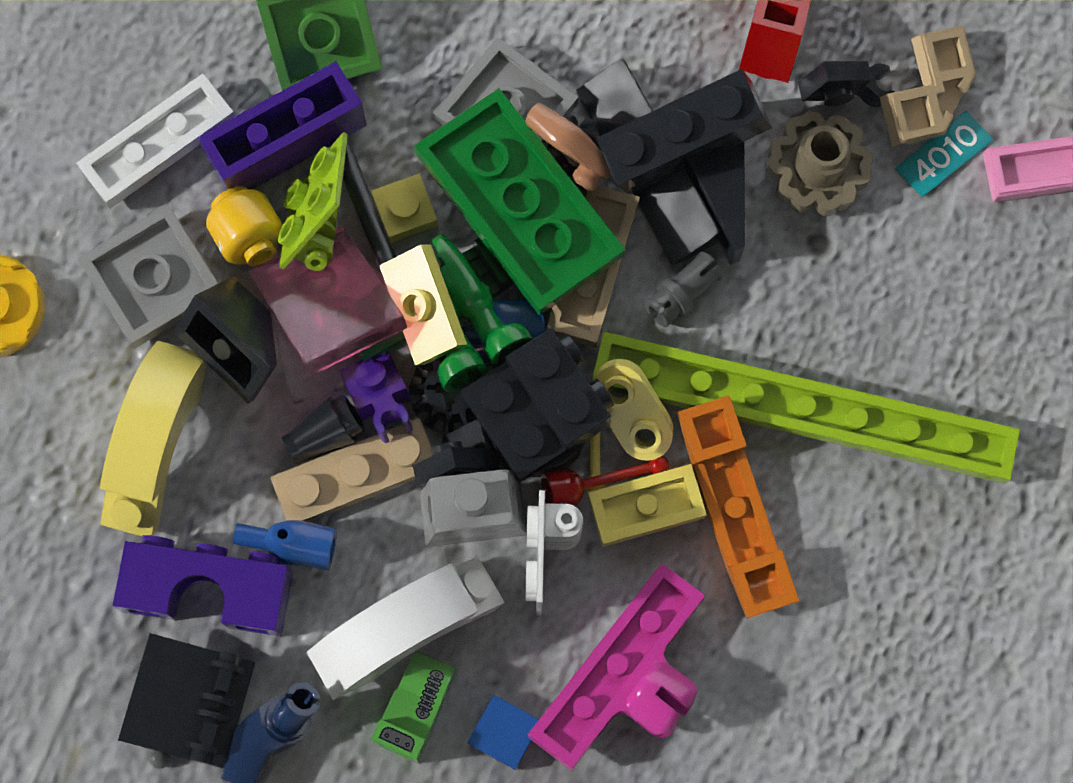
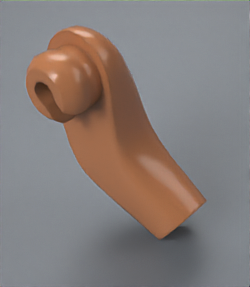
[526,103,610,192]

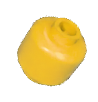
[206,186,283,267]

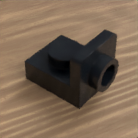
[413,420,499,487]

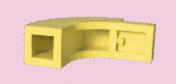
[100,341,207,537]

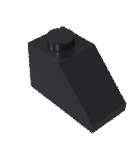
[173,276,277,404]

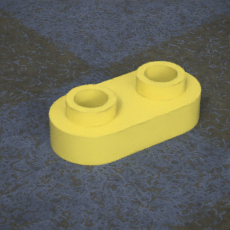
[594,359,674,461]

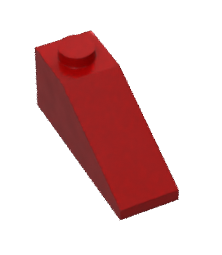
[739,0,811,83]

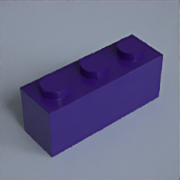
[198,61,367,190]

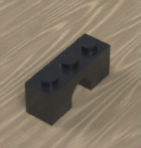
[596,69,772,194]

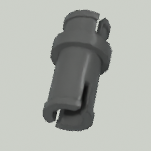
[644,252,724,327]

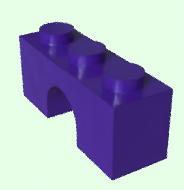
[112,535,293,637]

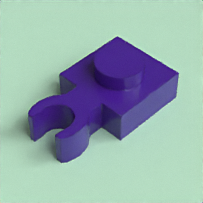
[339,354,413,444]

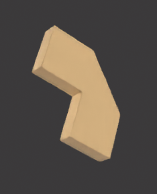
[880,26,976,147]

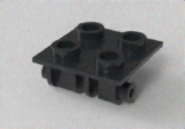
[118,633,256,768]

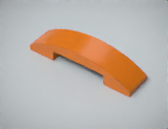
[678,395,799,618]

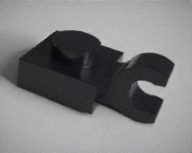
[798,61,895,107]

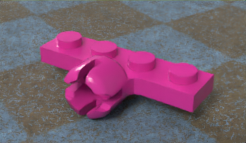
[528,563,705,771]

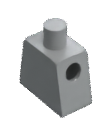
[420,470,527,547]

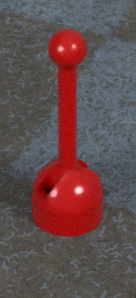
[541,456,669,507]

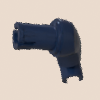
[220,682,321,783]

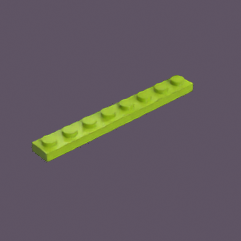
[592,331,1020,484]

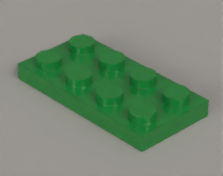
[414,88,626,316]

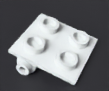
[526,490,583,616]

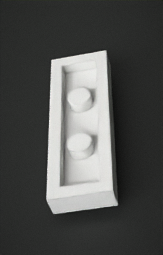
[76,74,235,208]

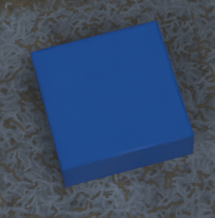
[467,695,539,770]

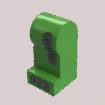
[371,650,457,764]

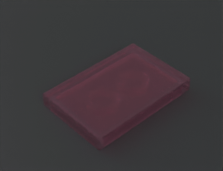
[249,226,408,376]

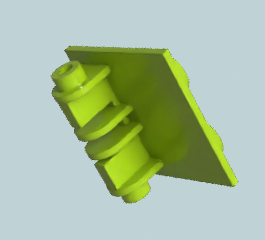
[278,132,348,271]

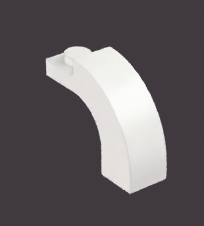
[307,556,505,700]

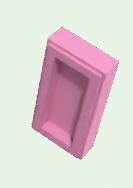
[983,136,1073,203]

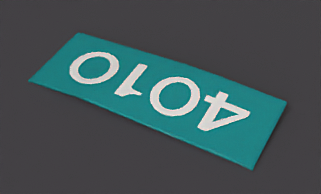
[895,110,994,198]

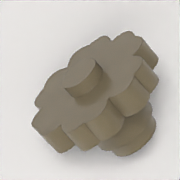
[766,111,874,217]

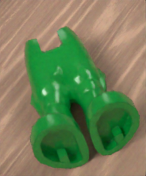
[431,234,533,392]

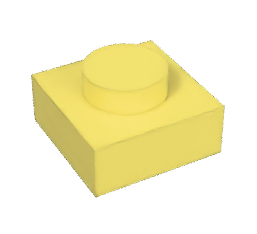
[371,173,438,243]

